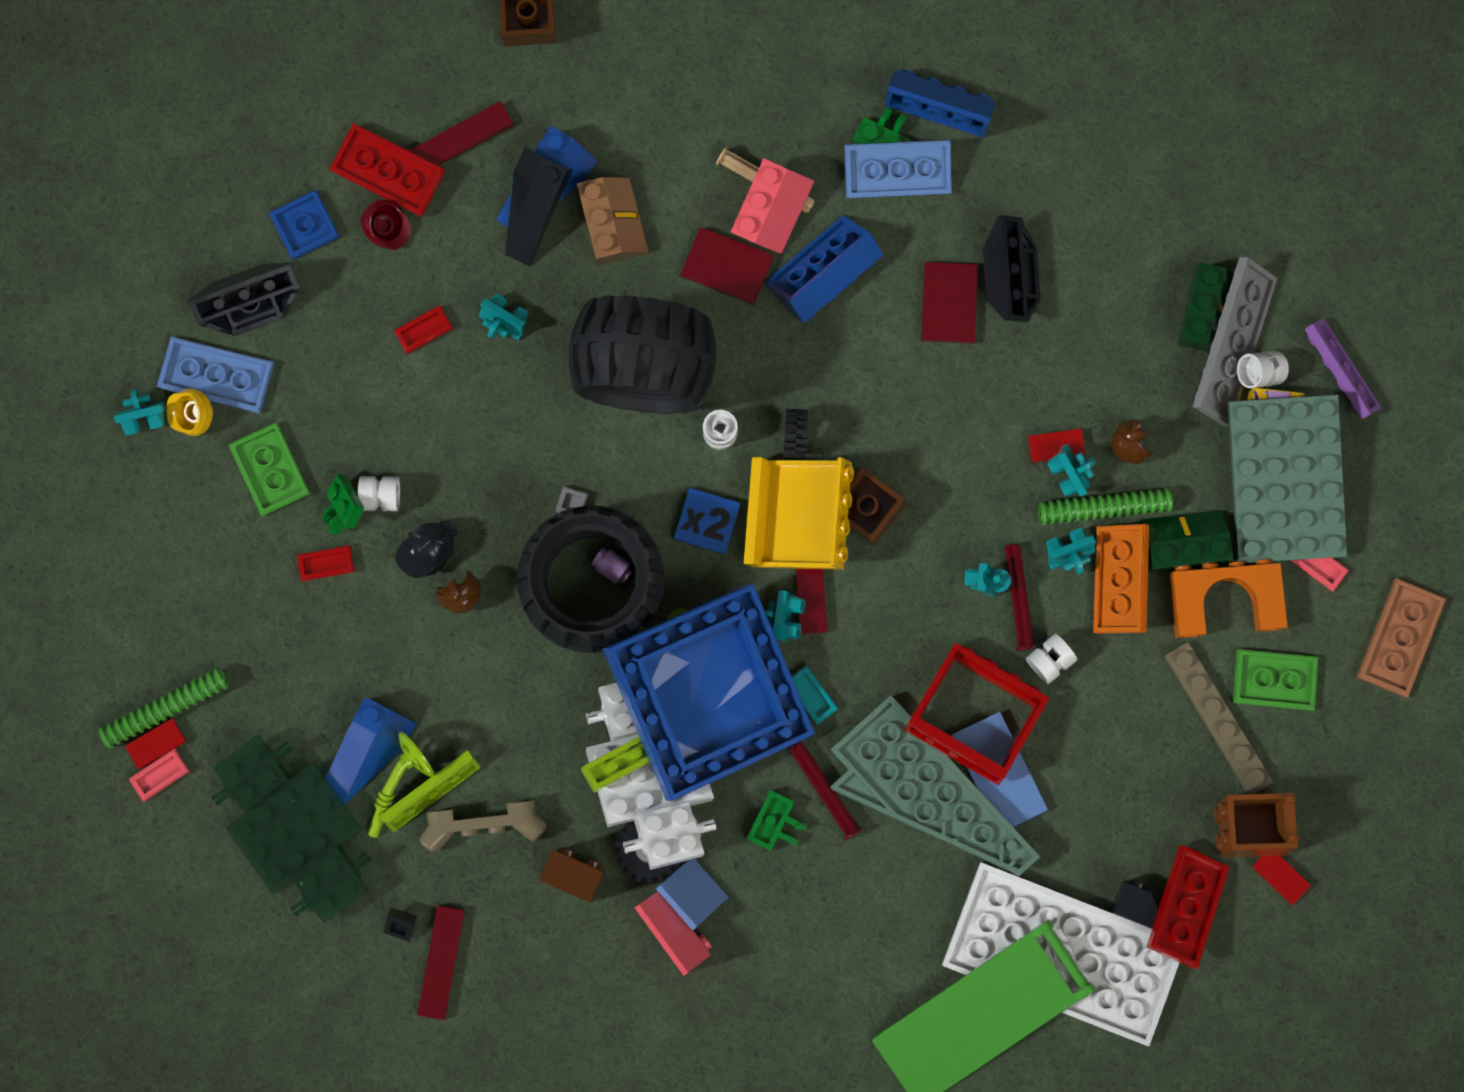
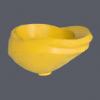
[166,389,213,436]

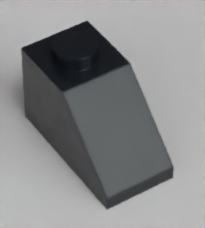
[1110,879,1158,929]

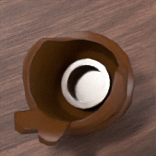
[1111,419,1153,465]
[435,571,482,614]

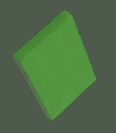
[228,422,311,517]
[1233,649,1319,711]

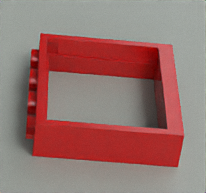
[904,643,1050,786]

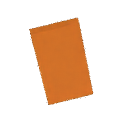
[1093,524,1149,634]

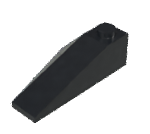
[505,146,573,266]

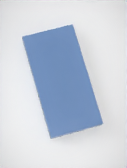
[844,140,952,198]
[157,336,275,414]
[951,712,1048,827]

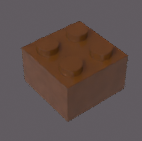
[500,0,556,46]
[848,467,908,546]
[539,847,605,903]

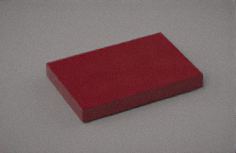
[680,227,774,305]
[921,262,978,344]

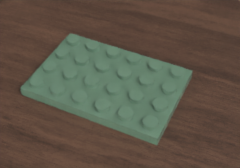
[1228,395,1347,563]

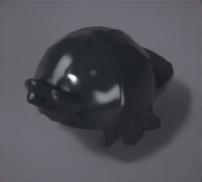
[395,520,458,578]

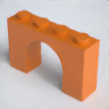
[1169,559,1288,639]

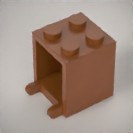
[1214,793,1300,858]

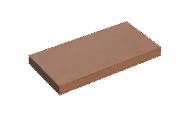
[1356,578,1446,698]

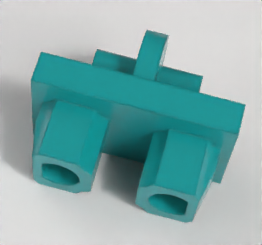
[478,293,529,341]
[114,389,166,436]
[1047,444,1096,497]
[1046,528,1096,575]
[964,563,1012,597]
[764,590,806,642]

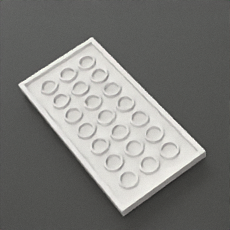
[942,862,1179,1046]

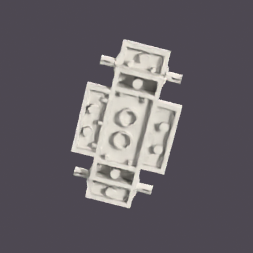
[586,683,716,870]

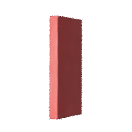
[329,123,446,218]
[1147,845,1230,969]

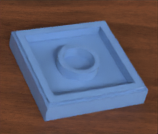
[656,859,729,930]

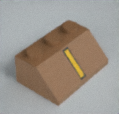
[577,177,649,266]

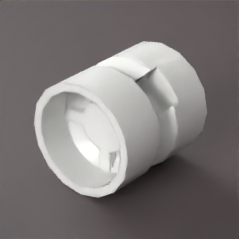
[1237,351,1289,388]
[703,410,738,450]
[358,476,400,511]
[1026,634,1077,685]

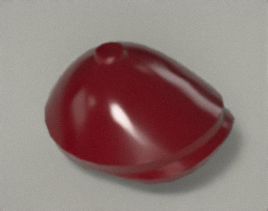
[361,199,411,250]

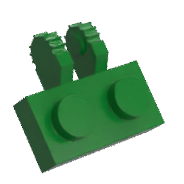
[852,106,911,144]
[322,474,365,535]
[746,790,807,851]

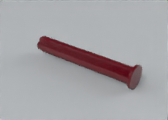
[1005,544,1037,652]
[789,741,863,841]

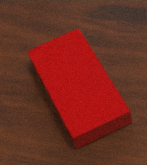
[394,305,453,355]
[1028,429,1085,463]
[297,545,355,582]
[125,718,187,770]
[1251,856,1311,905]

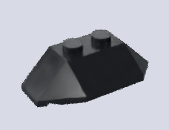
[983,215,1041,323]
[188,263,300,336]

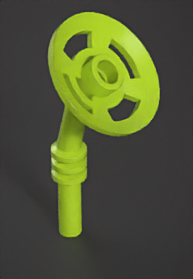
[368,731,434,838]

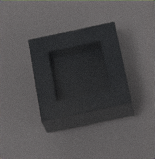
[384,907,417,942]

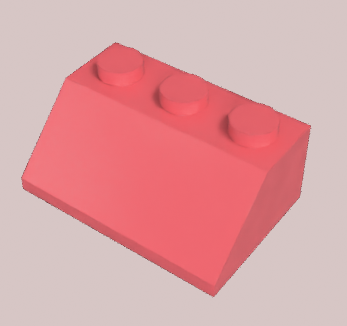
[731,158,815,254]
[635,891,712,976]

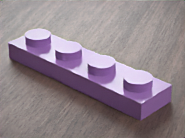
[1305,319,1382,419]

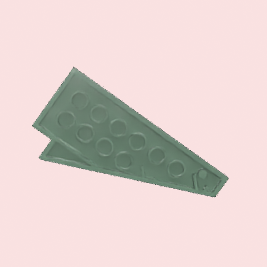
[830,695,1040,876]

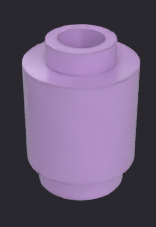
[591,547,633,585]

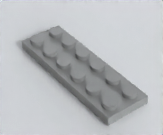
[1193,257,1278,426]

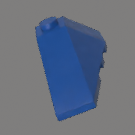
[496,126,597,227]
[317,697,417,808]

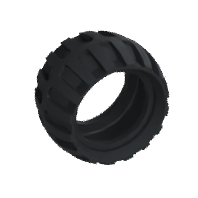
[569,295,716,414]
[517,505,665,653]

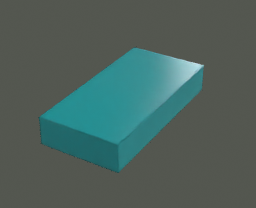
[792,665,838,725]

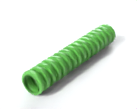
[1038,488,1173,525]
[99,667,229,749]

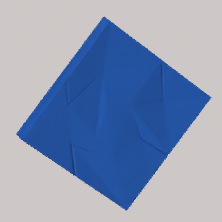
[602,584,815,801]

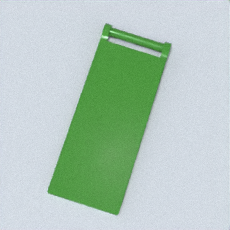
[872,919,1096,1092]

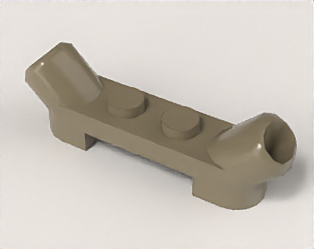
[419,801,547,853]

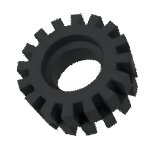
[784,409,808,458]

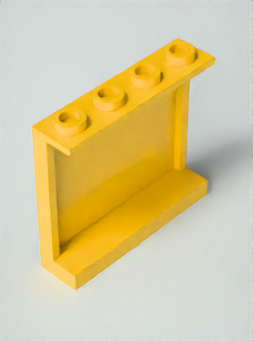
[744,457,854,570]

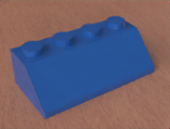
[884,69,996,138]
[764,215,883,323]

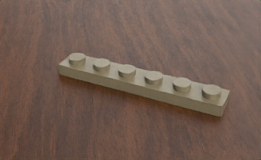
[1164,642,1274,794]

